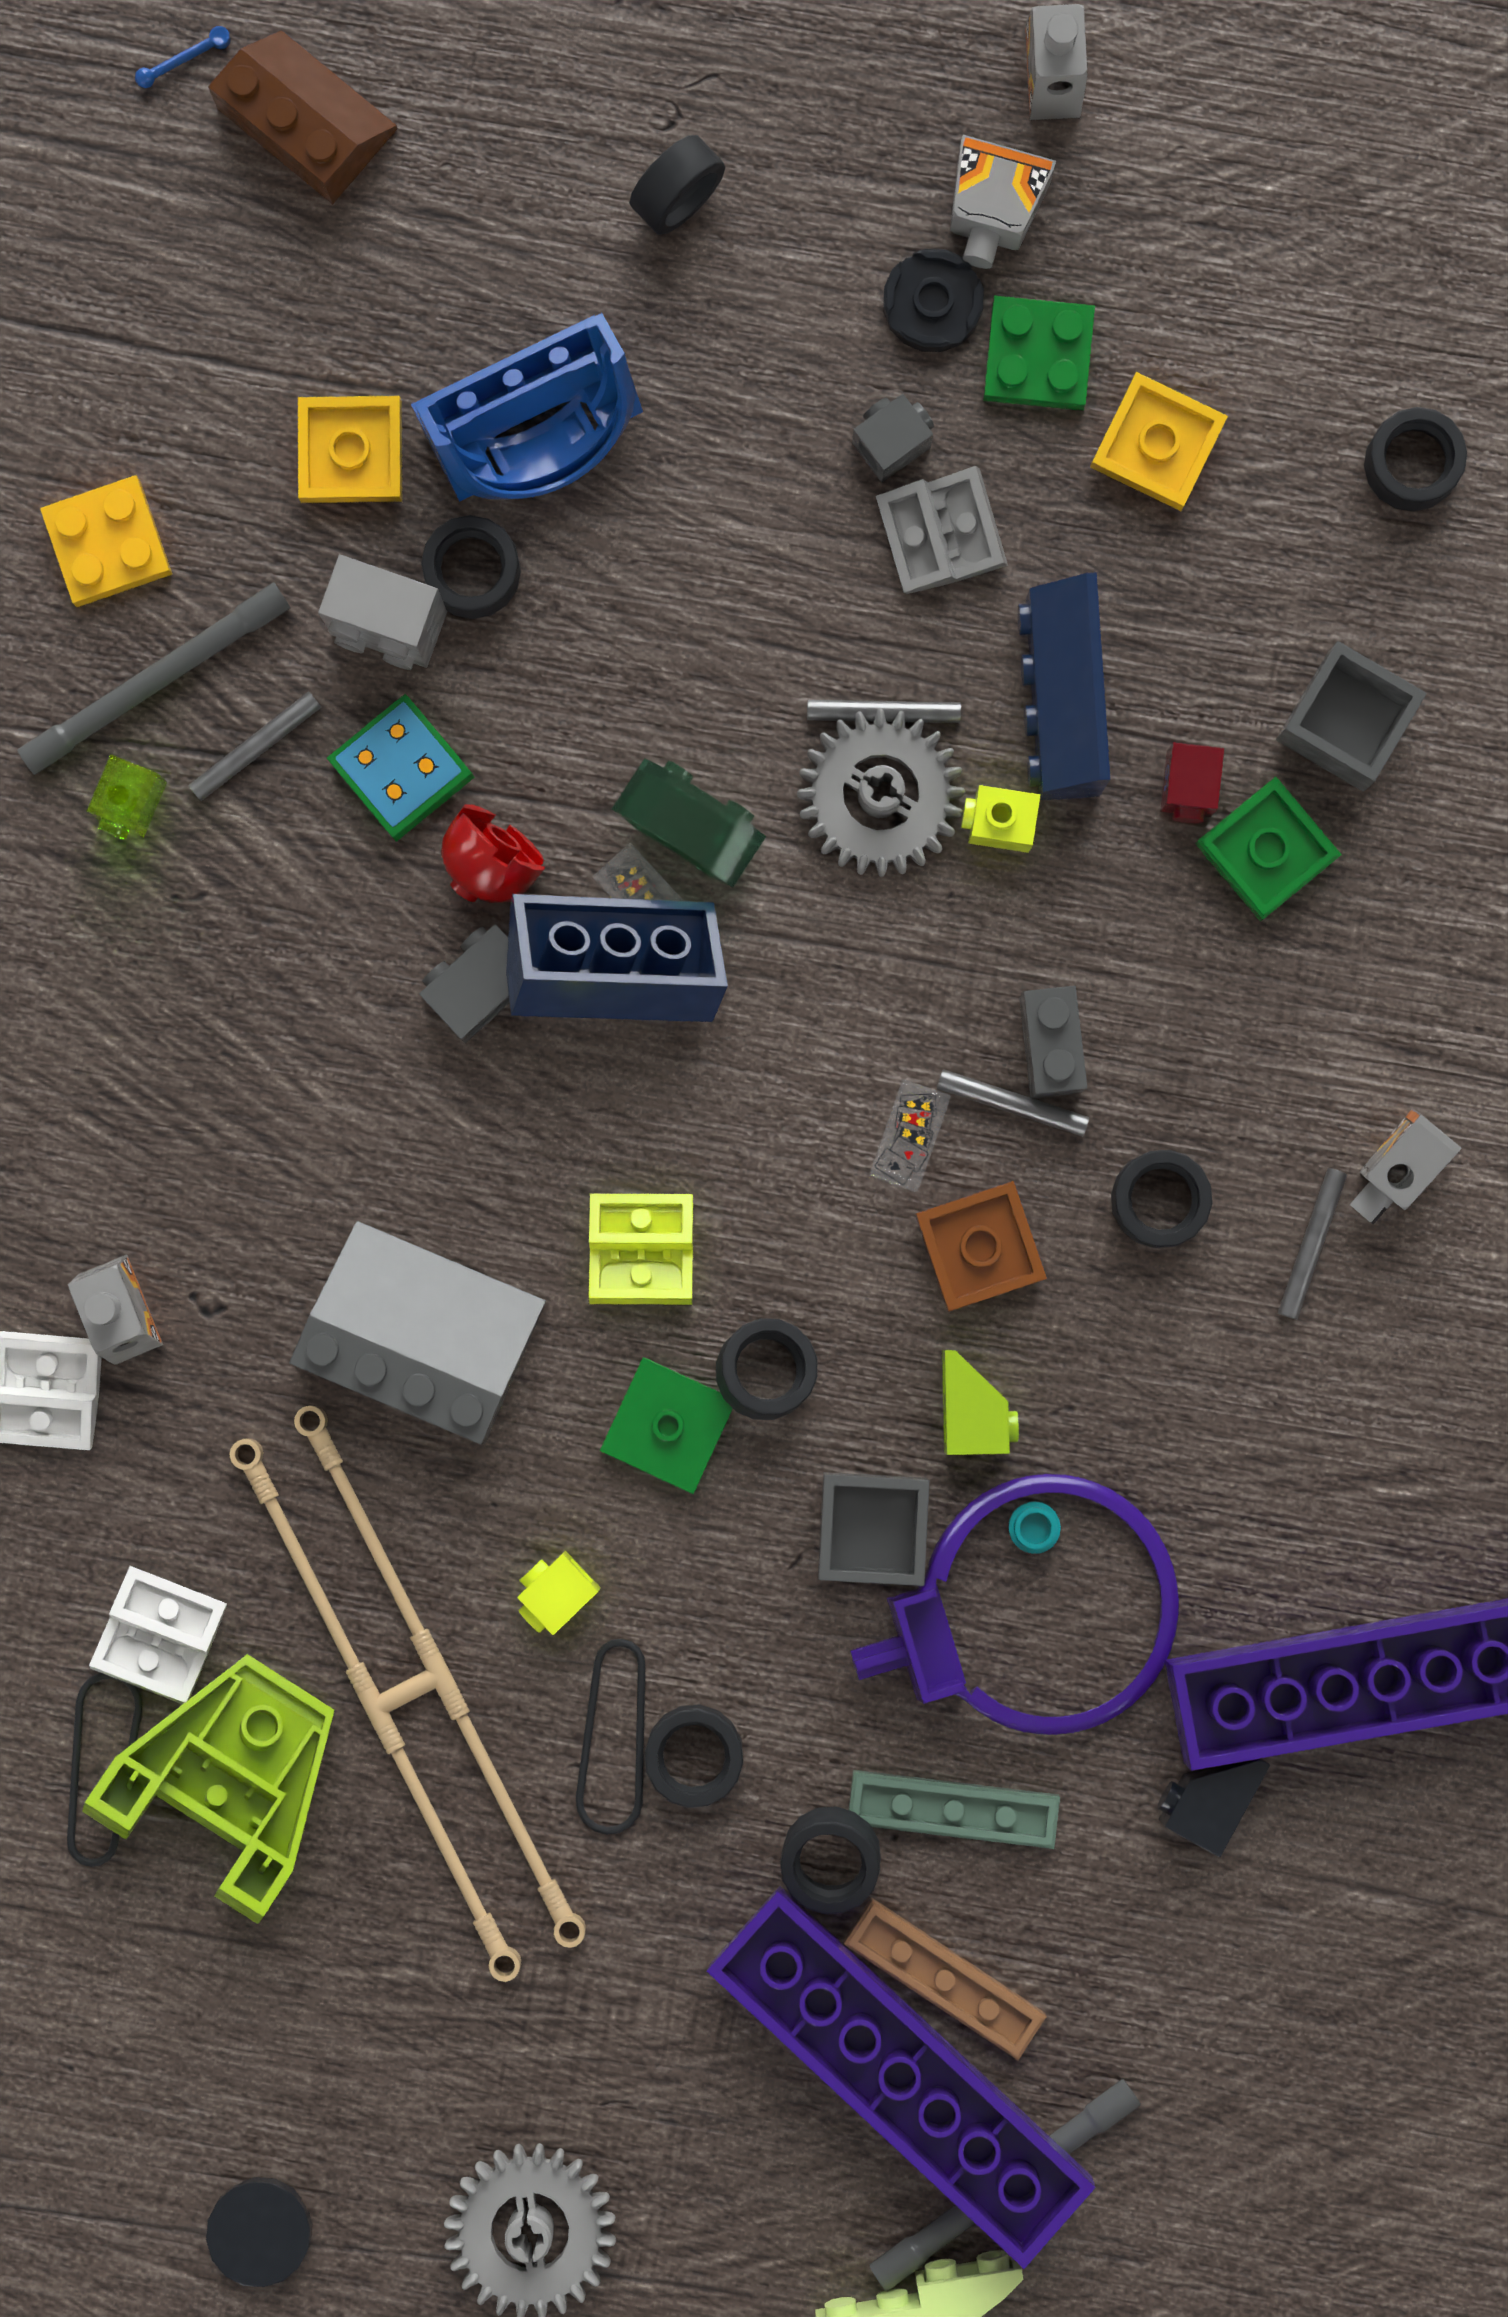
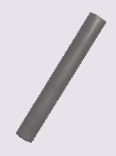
[188,691,321,801]
[807,700,961,723]
[937,1069,1089,1137]
[1278,1168,1347,1320]

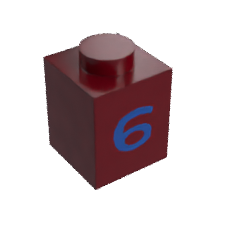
[1160,742,1225,823]

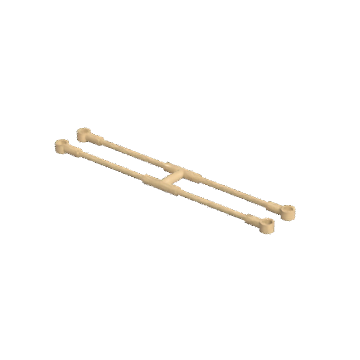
[230,1405,586,1982]

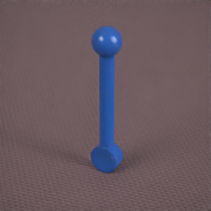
[135,26,230,88]

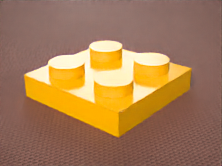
[1090,372,1228,511]
[298,396,402,503]
[40,475,172,607]

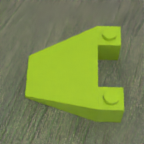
[82,1654,334,1924]

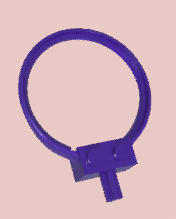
[850,1474,1179,1735]

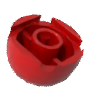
[441,804,545,903]

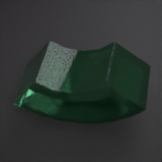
[611,758,766,888]

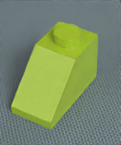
[942,1350,1019,1455]

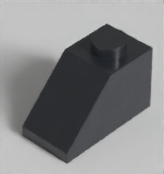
[1157,1758,1270,1857]

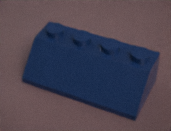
[1018,572,1110,800]
[506,894,728,1022]

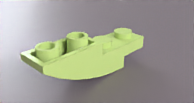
[815,2250,1023,2317]

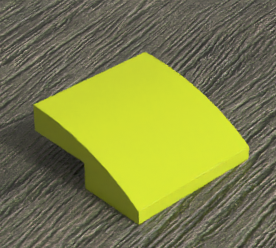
[589,1194,693,1305]

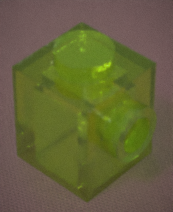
[87,754,167,840]

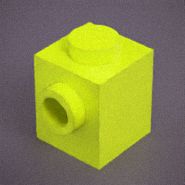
[961,785,1041,853]
[517,1551,601,1635]

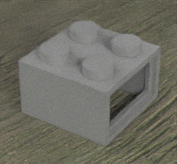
[318,554,447,670]

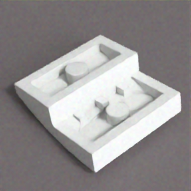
[0,1331,102,1450]
[89,1566,227,1704]

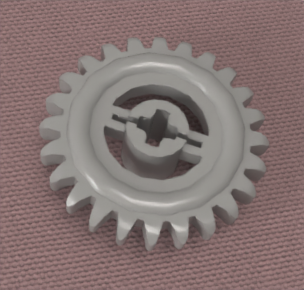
[797,708,965,877]
[444,2143,616,2317]

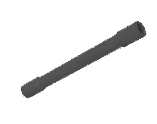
[17,582,291,775]
[869,2078,1141,2292]

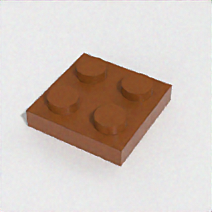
[915,1181,1047,1312]

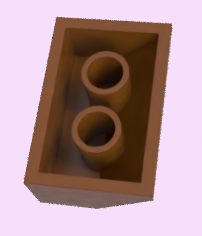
[208,30,398,205]

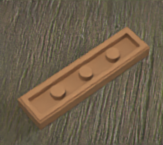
[843,1898,1047,2060]

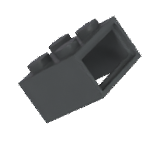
[1276,641,1427,792]
[818,1472,930,1586]

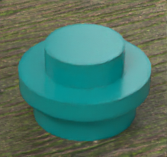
[1008,1501,1061,1554]

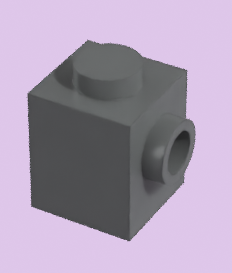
[852,394,934,483]

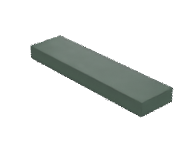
[848,1770,1060,1849]

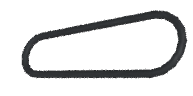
[576,1639,646,1835]
[67,1672,143,1867]

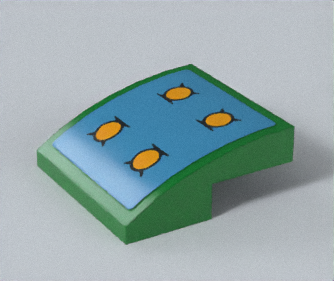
[327,694,475,842]

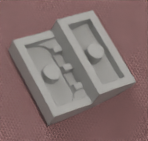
[876,466,1008,594]

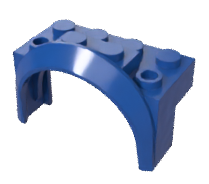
[411,313,643,502]

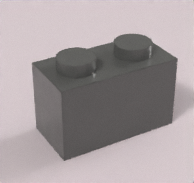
[419,924,510,1044]
[1019,985,1087,1098]

